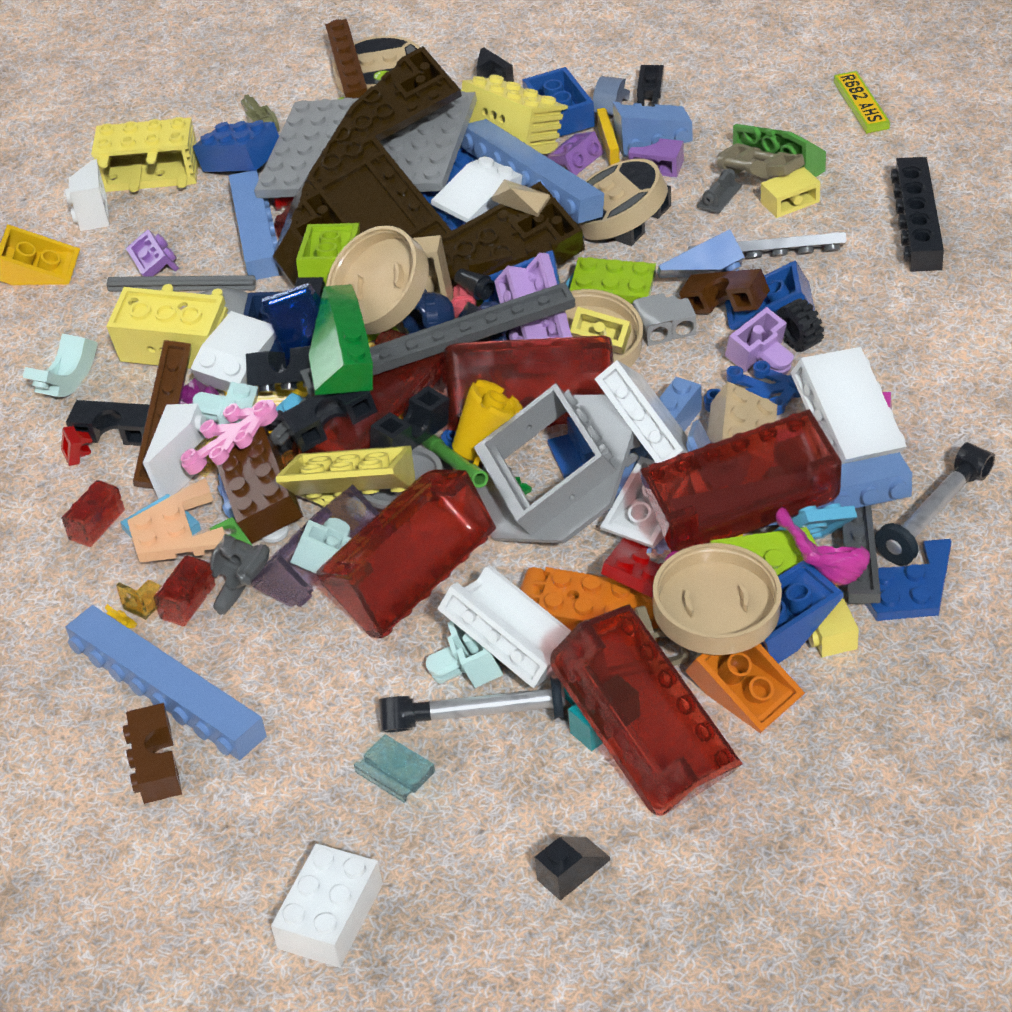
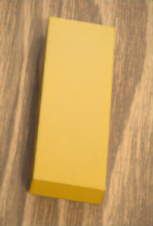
[597,108,620,165]

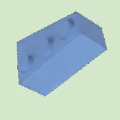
[613,101,693,157]

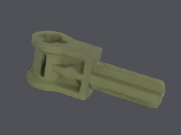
[241,94,280,132]

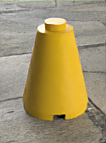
[452,380,523,461]

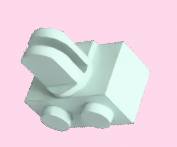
[193,382,258,437]
[290,518,364,586]
[426,621,503,688]

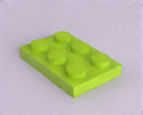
[569,257,656,304]

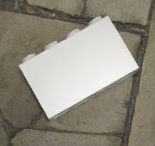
[790,347,907,466]
[595,360,701,472]
[438,565,583,689]

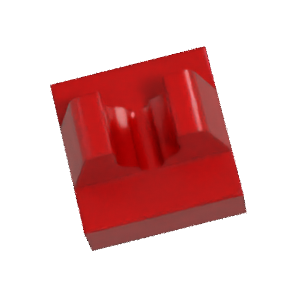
[61,426,92,466]

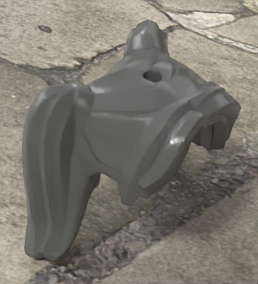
[210,534,270,615]

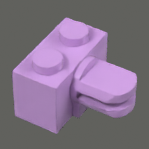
[725,307,794,374]

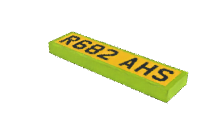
[834,71,890,134]

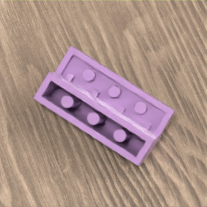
[494,253,574,374]

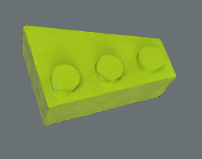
[710,527,818,576]

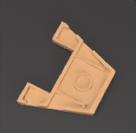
[127,478,225,563]

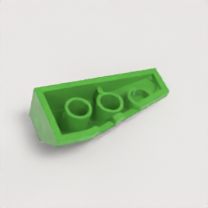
[733,124,826,177]

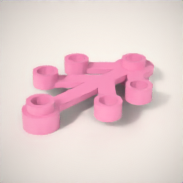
[181,400,278,475]

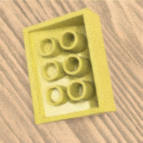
[276,446,415,498]

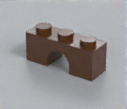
[679,269,770,314]
[123,703,182,804]

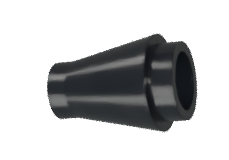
[454,268,495,300]

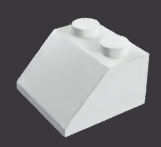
[65,159,109,231]

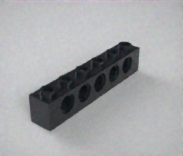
[891,157,944,272]

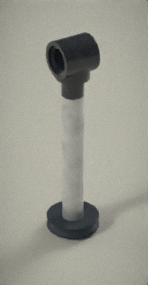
[875,442,995,566]
[378,674,565,733]

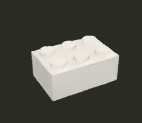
[271,843,383,968]

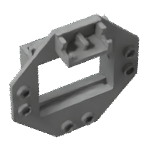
[471,384,642,543]

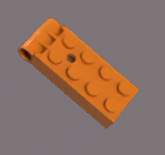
[520,567,660,647]

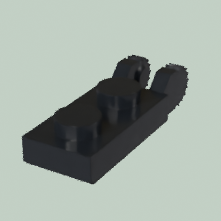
[637,65,664,107]

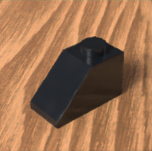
[534,837,610,901]

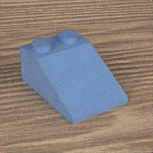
[657,229,745,278]

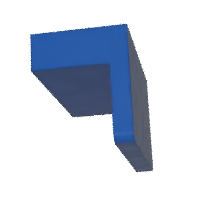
[547,417,595,479]

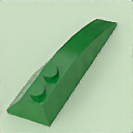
[309,284,373,395]

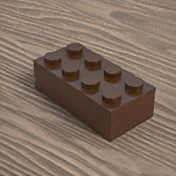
[217,426,304,543]

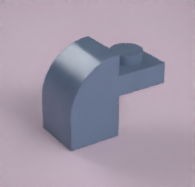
[593,76,630,116]

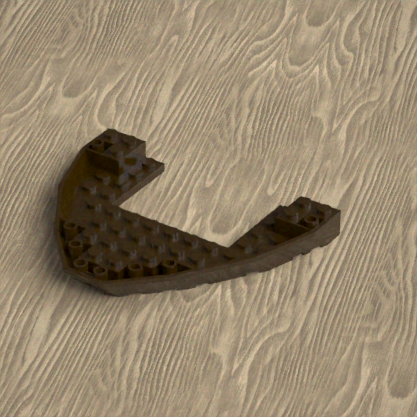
[273,46,585,293]

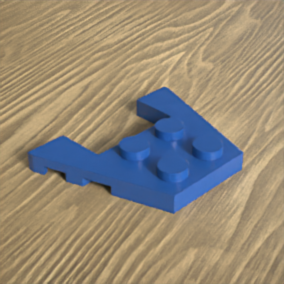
[865,539,952,621]

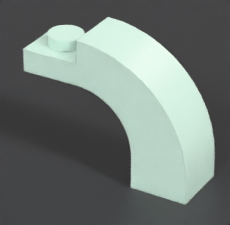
[23,333,98,397]

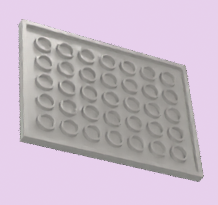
[254,91,477,198]

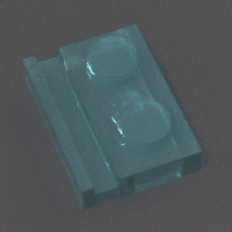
[354,734,435,803]

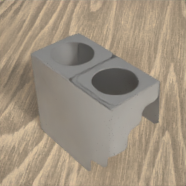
[633,293,696,346]

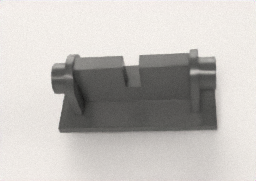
[697,169,742,214]

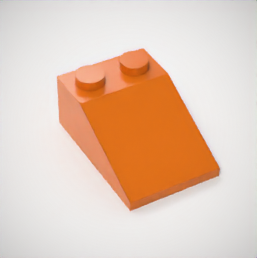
[685,644,805,733]

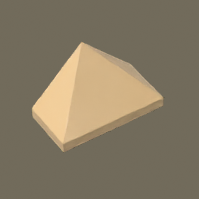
[492,179,550,217]

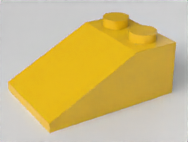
[0,224,80,285]

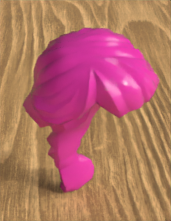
[776,507,870,586]

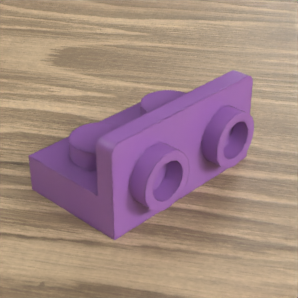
[546,131,604,175]
[126,229,179,276]

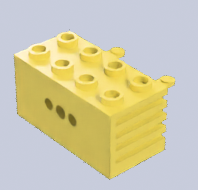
[461,75,568,154]
[91,117,199,192]
[106,284,228,369]

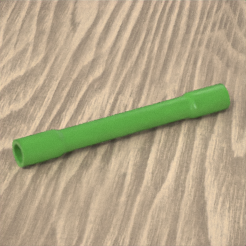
[422,434,488,488]

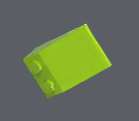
[296,223,360,286]

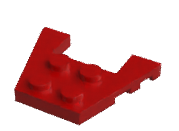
[601,538,663,598]

